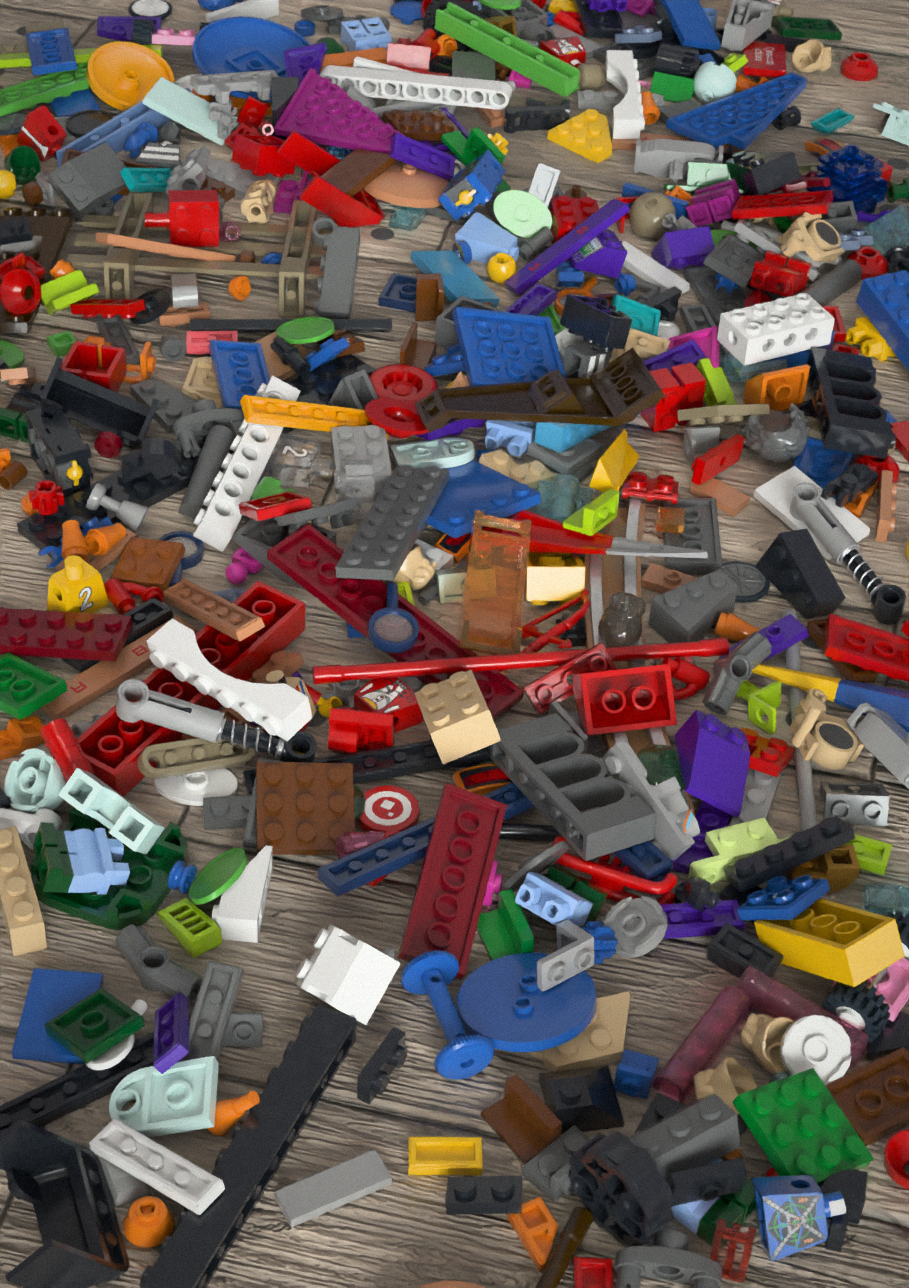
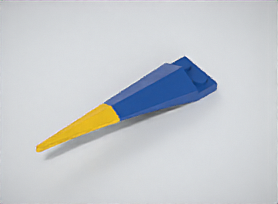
[752,664,909,733]

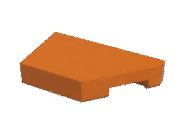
[507,1196,558,1272]

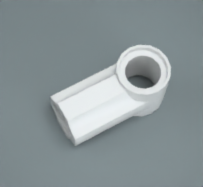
[0,808,62,850]

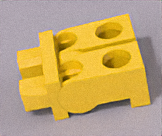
[845,316,896,362]

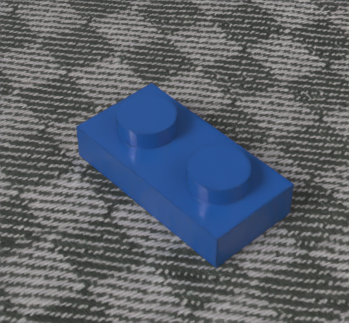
[305,337,350,373]

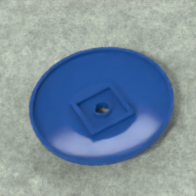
[192,17,311,103]

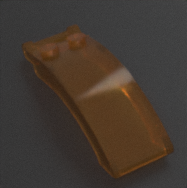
[459,510,531,655]

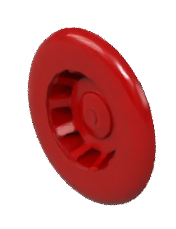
[369,364,438,404]

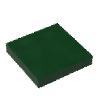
[44,988,145,1064]

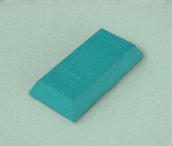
[811,108,854,135]

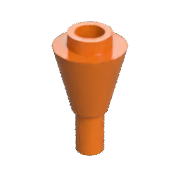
[207,1091,260,1136]

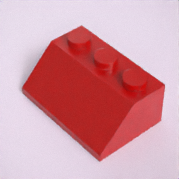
[572,664,677,735]

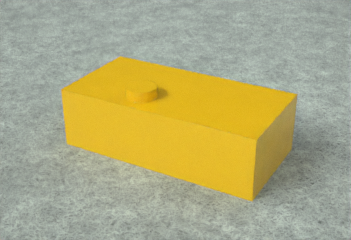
[754,898,905,987]

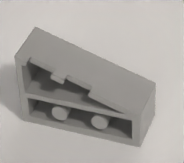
[721,0,774,51]

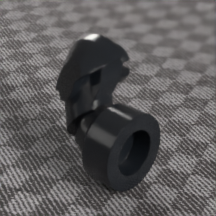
[674,876,720,912]

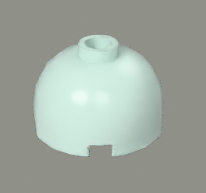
[694,61,737,104]
[4,748,66,814]

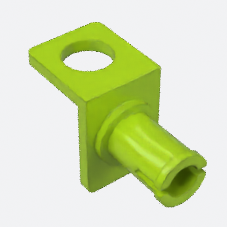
[736,680,781,734]

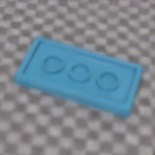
[410,251,500,307]

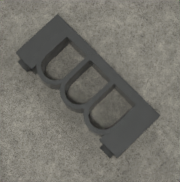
[490,713,656,861]

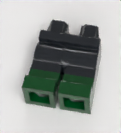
[0,382,45,443]

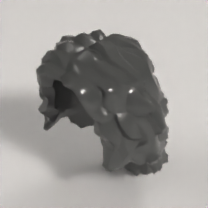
[741,403,811,463]

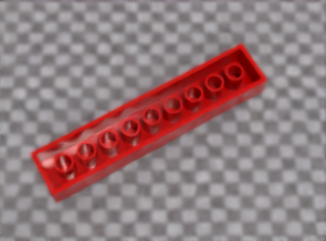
[77,581,305,797]

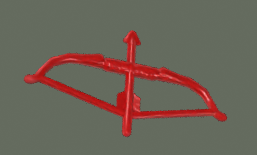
[493,589,590,672]

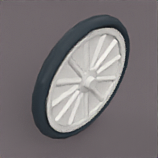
[129,0,172,19]

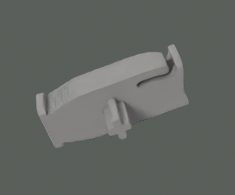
[633,138,724,183]
[846,703,909,789]

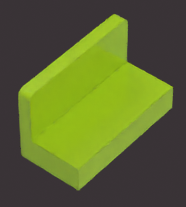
[41,270,99,315]
[696,358,738,407]
[563,489,620,536]

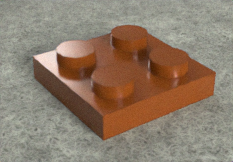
[110,537,185,592]

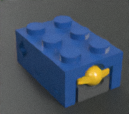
[438,149,506,221]

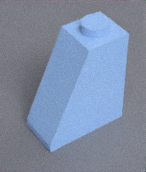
[455,212,519,264]

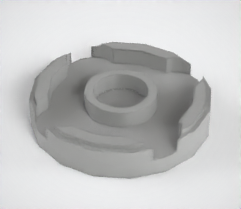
[603,895,668,958]

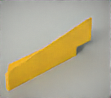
[589,429,640,493]

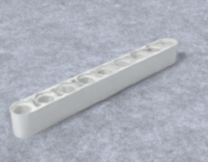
[320,65,512,109]

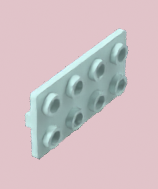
[872,102,909,146]

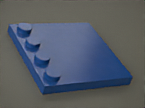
[452,307,566,386]
[426,460,541,538]

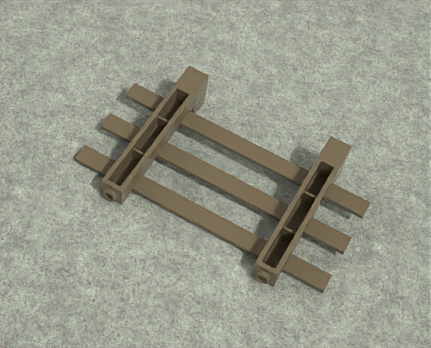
[66,192,332,318]

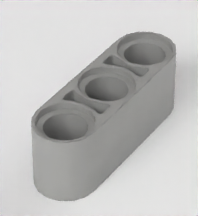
[171,273,199,308]

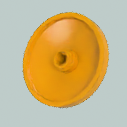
[86,42,175,111]

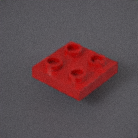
[328,707,395,753]

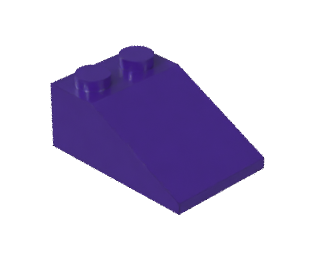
[674,710,750,818]

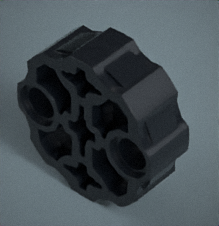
[569,1131,674,1246]

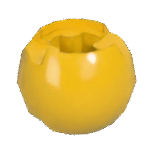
[0,169,16,200]
[486,253,517,284]

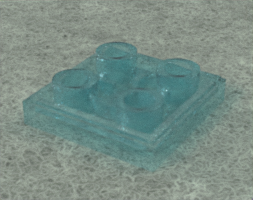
[863,203,909,259]

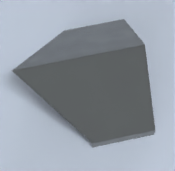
[327,369,378,410]

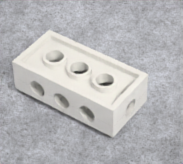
[717,293,835,366]

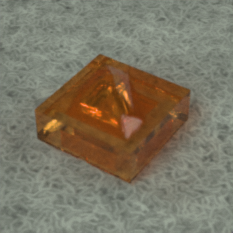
[656,507,685,533]

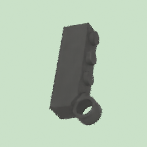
[312,218,360,319]

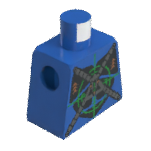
[752,1175,846,1261]

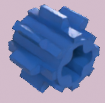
[580,921,618,964]

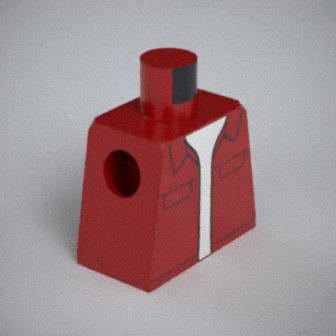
[16,105,67,162]

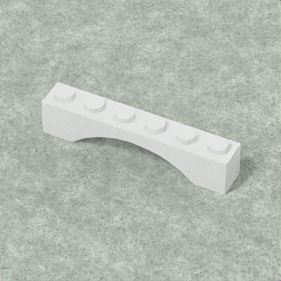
[605,50,645,139]
[147,619,313,741]

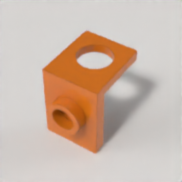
[123,341,156,384]

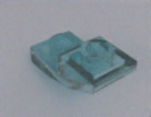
[389,206,427,231]
[863,883,909,916]

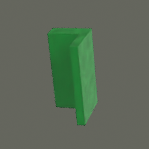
[649,72,695,103]
[476,889,535,961]

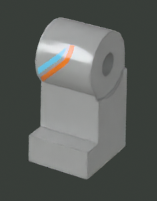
[655,777,700,837]

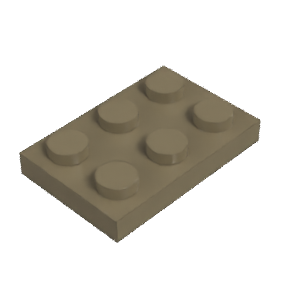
[677,404,770,425]

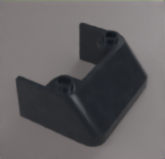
[40,357,159,449]
[0,1119,129,1288]

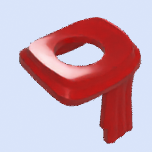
[0,252,46,281]

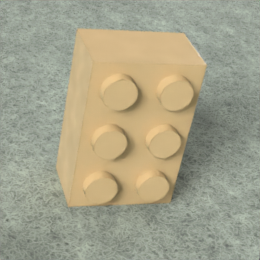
[415,670,501,764]

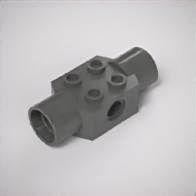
[482,0,555,49]

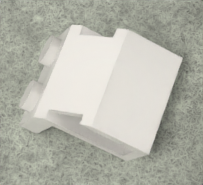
[296,924,401,1025]

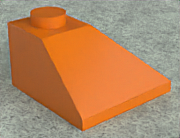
[743,364,810,412]

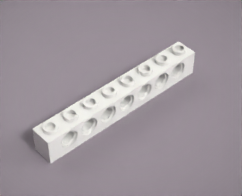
[193,375,301,552]

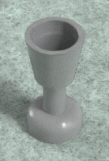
[86,483,149,532]

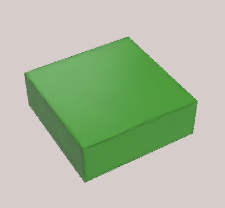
[46,330,78,357]

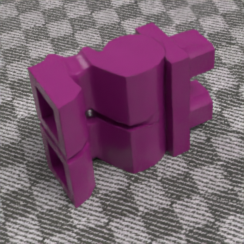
[686,178,741,227]

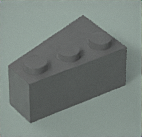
[648,569,738,643]

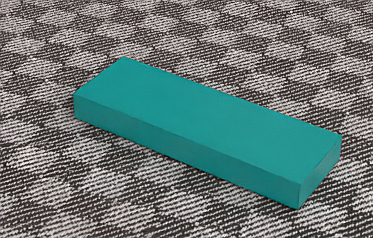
[119,167,172,192]

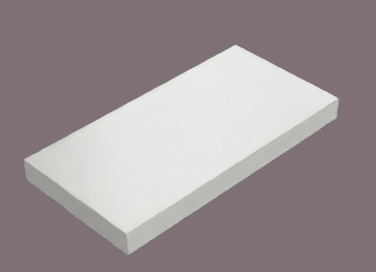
[754,466,870,560]

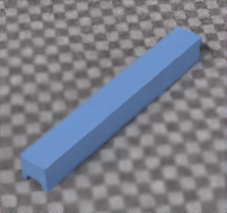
[56,82,190,168]

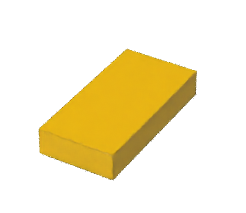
[408,1137,483,1175]

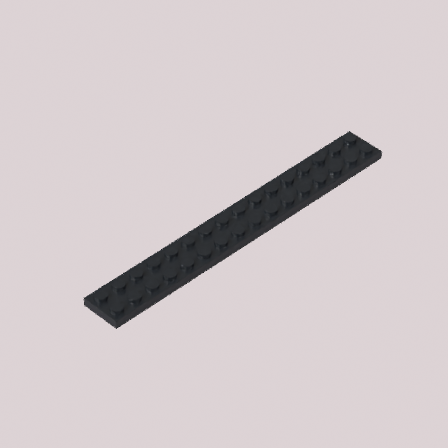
[17,354,376,558]

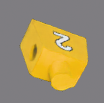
[47,555,109,614]

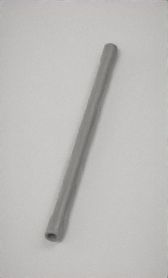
[780,609,817,831]

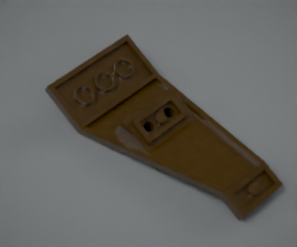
[0,207,76,333]
[415,348,665,433]

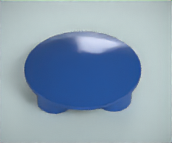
[390,0,424,25]

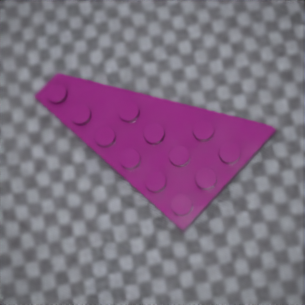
[274,68,405,155]

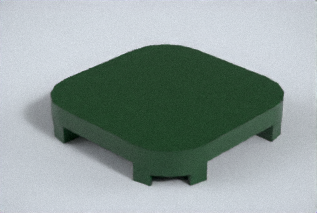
[30,807,188,931]

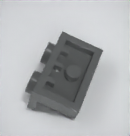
[819,781,890,826]
[522,1125,591,1202]

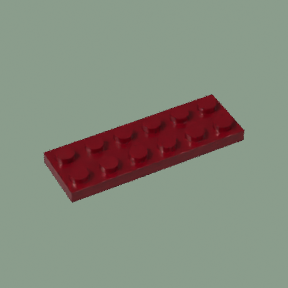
[0,607,133,662]
[397,783,507,980]

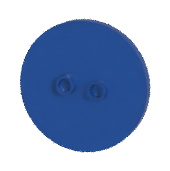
[457,953,597,1052]

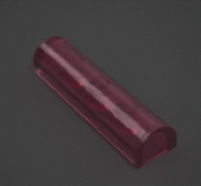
[734,966,868,1067]
[652,986,752,1104]

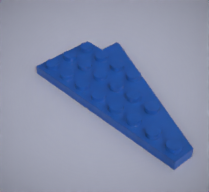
[666,72,807,150]

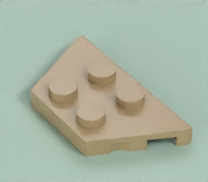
[182,357,223,409]
[528,991,630,1072]

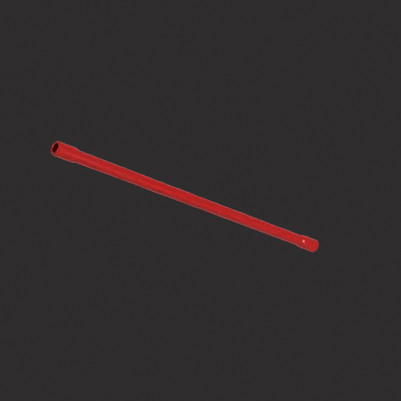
[312,638,729,685]

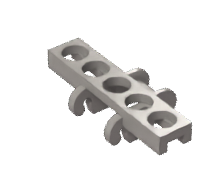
[209,100,237,140]

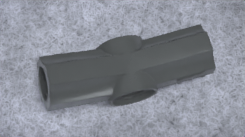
[702,632,772,715]
[115,924,203,1004]

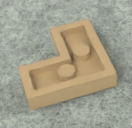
[609,328,670,363]
[479,449,554,489]

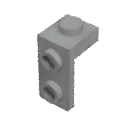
[537,919,594,992]

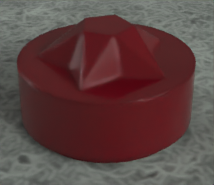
[94,431,123,458]

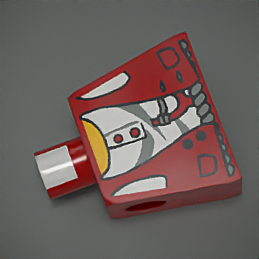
[540,36,586,68]
[354,677,423,733]

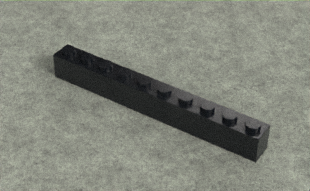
[140,1004,356,1288]

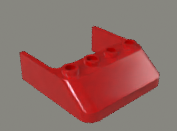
[277,130,385,228]

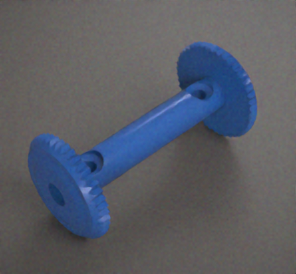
[401,951,495,1080]

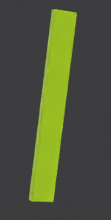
[0,44,163,68]

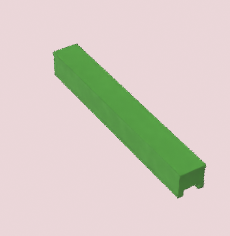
[435,2,580,98]

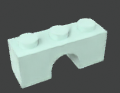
[59,768,165,854]

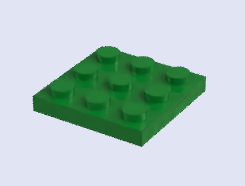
[732,1068,874,1186]

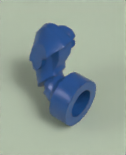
[124,123,159,159]

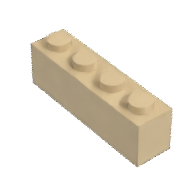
[0,826,47,957]

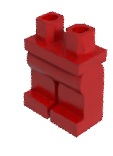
[749,250,812,297]

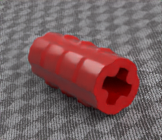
[40,718,95,783]

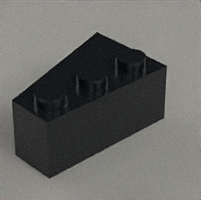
[726,151,801,196]
[560,295,632,352]
[755,528,846,619]

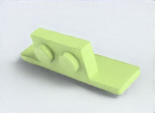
[688,817,790,884]

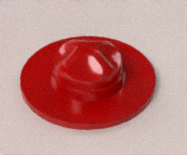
[364,398,429,439]

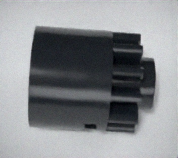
[654,43,703,79]

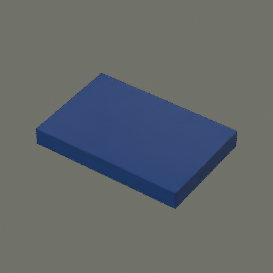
[12,968,103,1064]

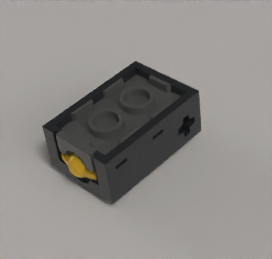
[26,403,93,499]

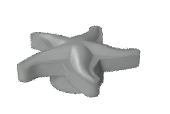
[323,680,364,709]

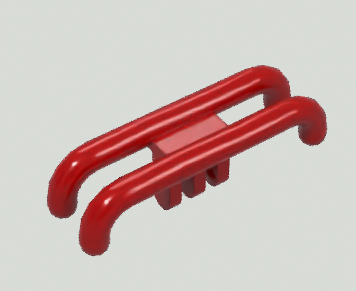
[551,836,678,905]

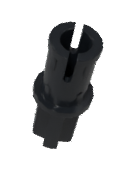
[270,337,311,376]

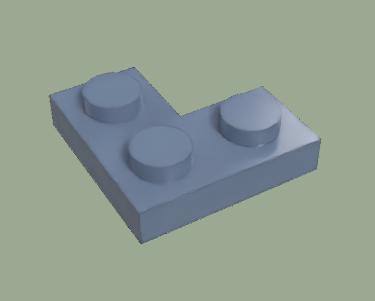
[615,25,662,43]
[837,229,873,251]

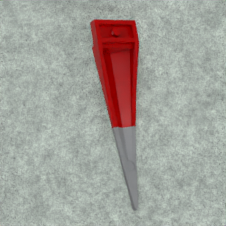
[479,510,708,558]

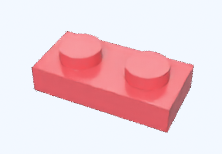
[186,331,238,355]

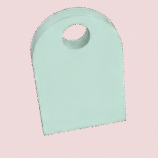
[390,437,475,469]
[109,1056,219,1138]

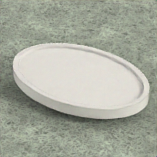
[154,768,238,806]

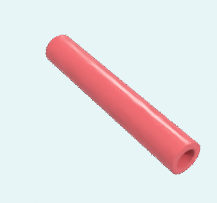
[260,120,274,136]

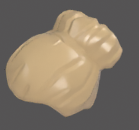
[792,39,832,73]
[388,544,437,590]
[741,1013,794,1077]
[693,1057,758,1115]

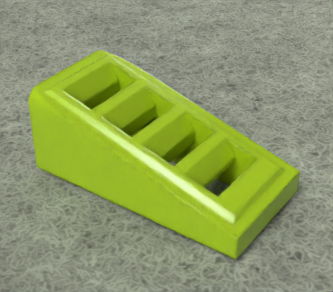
[157,898,222,959]

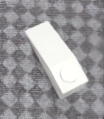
[212,845,273,943]

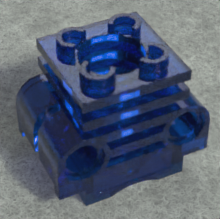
[806,144,887,215]

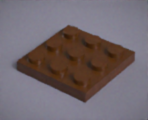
[256,762,356,856]

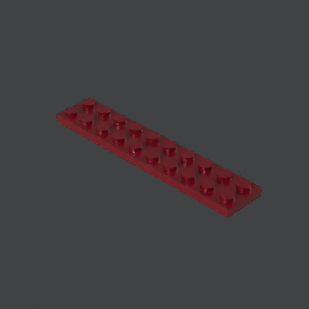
[267,523,525,721]

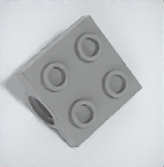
[164,146,210,195]

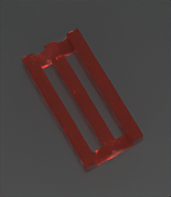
[710,1218,757,1283]

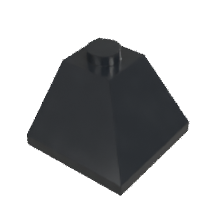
[538,1065,624,1135]

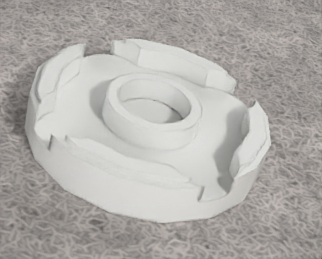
[780,1015,852,1085]

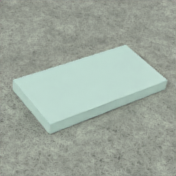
[143,77,239,146]

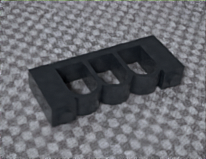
[806,347,895,459]

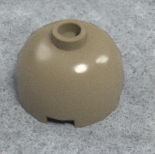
[630,192,676,240]

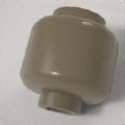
[577,63,605,91]

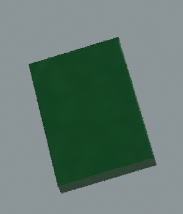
[772,16,843,40]

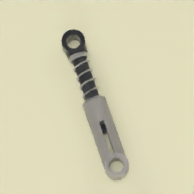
[790,482,906,625]
[115,679,317,763]

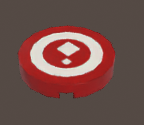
[356,785,420,838]

